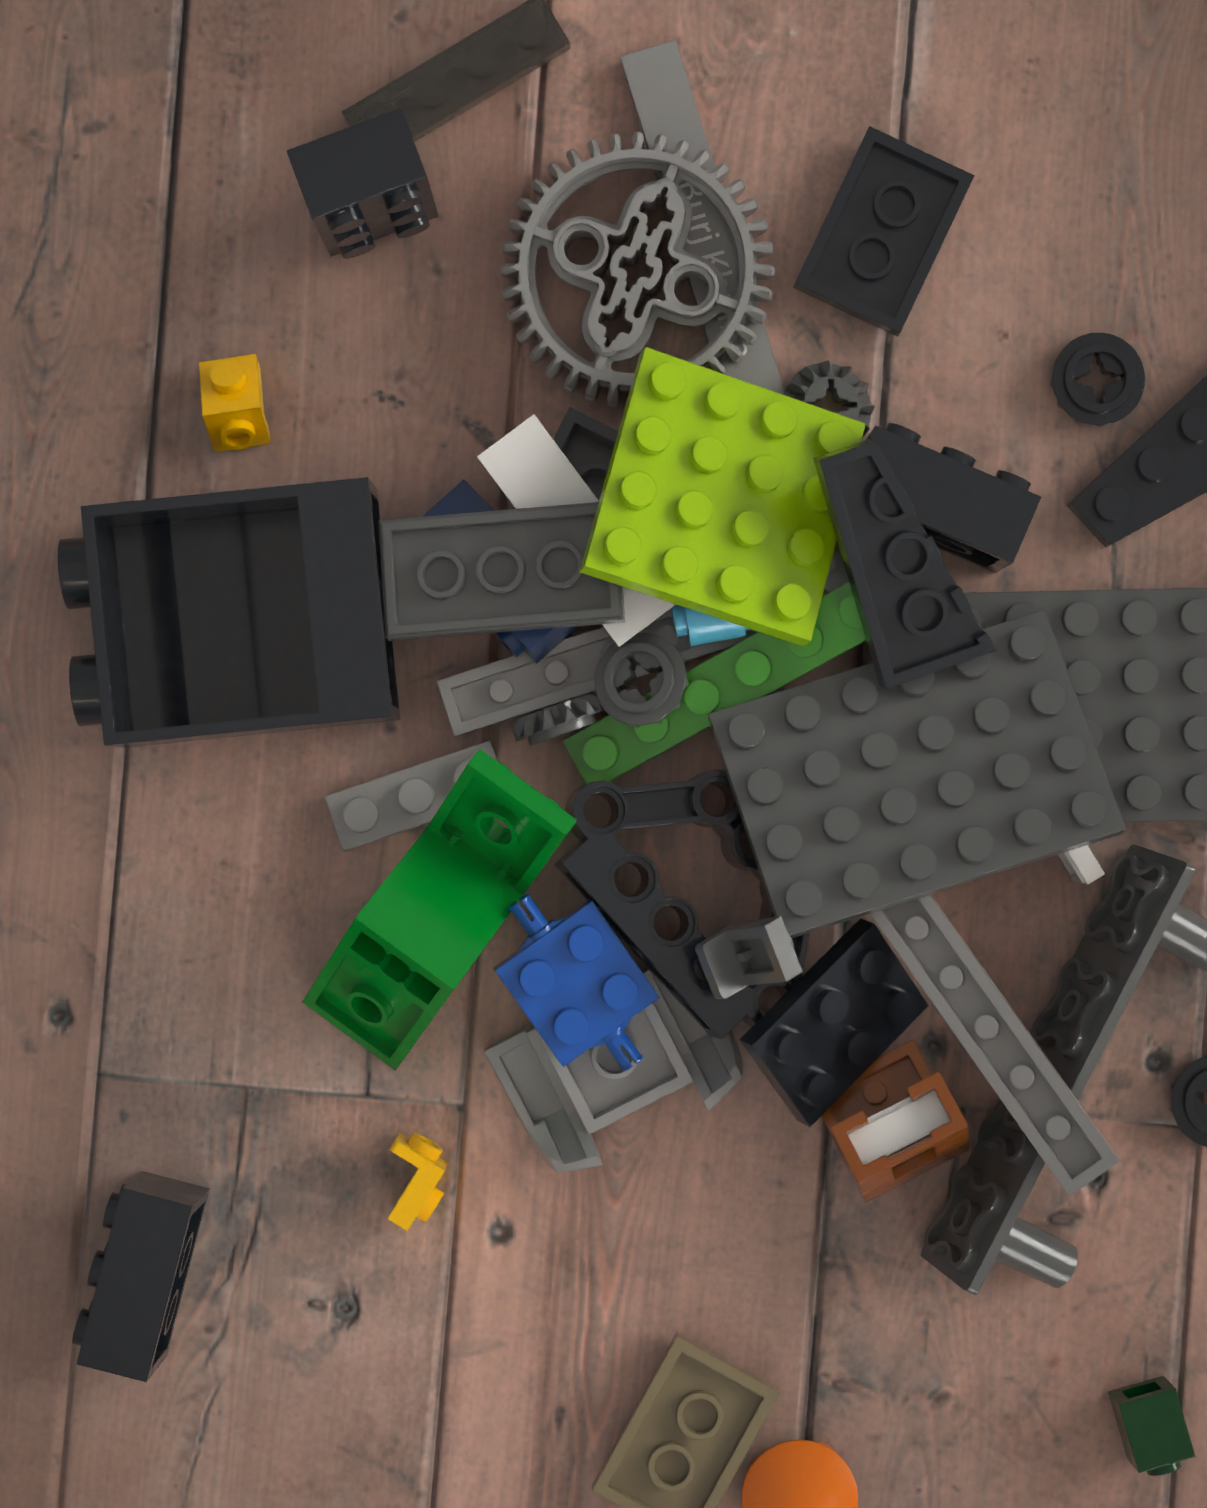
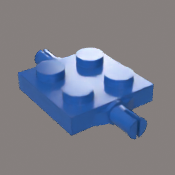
[493,893,660,1071]

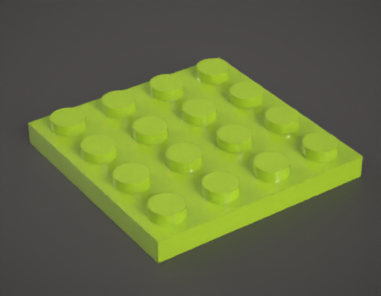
[579,347,866,647]

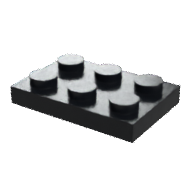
[793,126,975,337]
[739,918,929,1127]

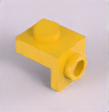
[199,354,270,452]
[387,1132,448,1231]

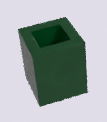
[1108,1376,1196,1476]

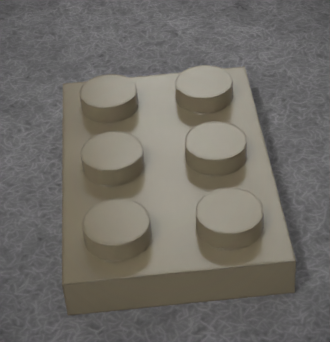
[592,1332,780,1508]

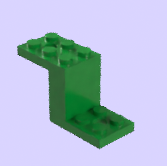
[302,749,577,1071]

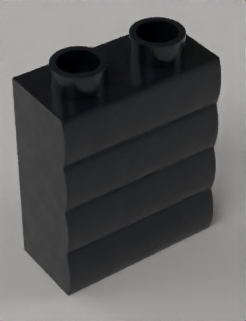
[58,477,400,748]

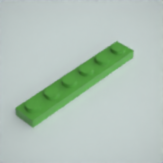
[563,582,866,784]

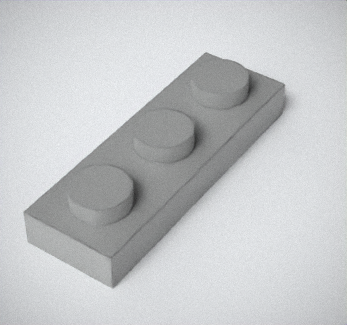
[325,740,498,852]

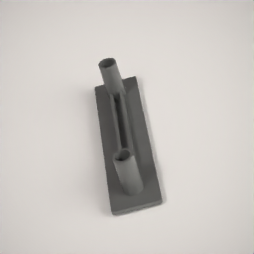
[921,844,1207,1295]

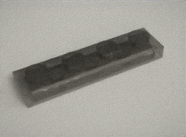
[342,0,570,142]

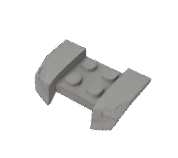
[484,958,743,1172]

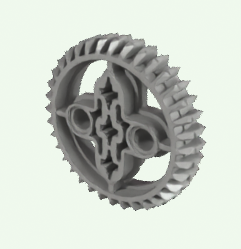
[500,132,775,408]

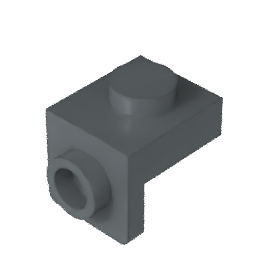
[695,916,803,999]

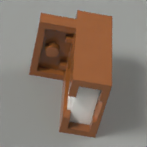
[821,1039,969,1203]

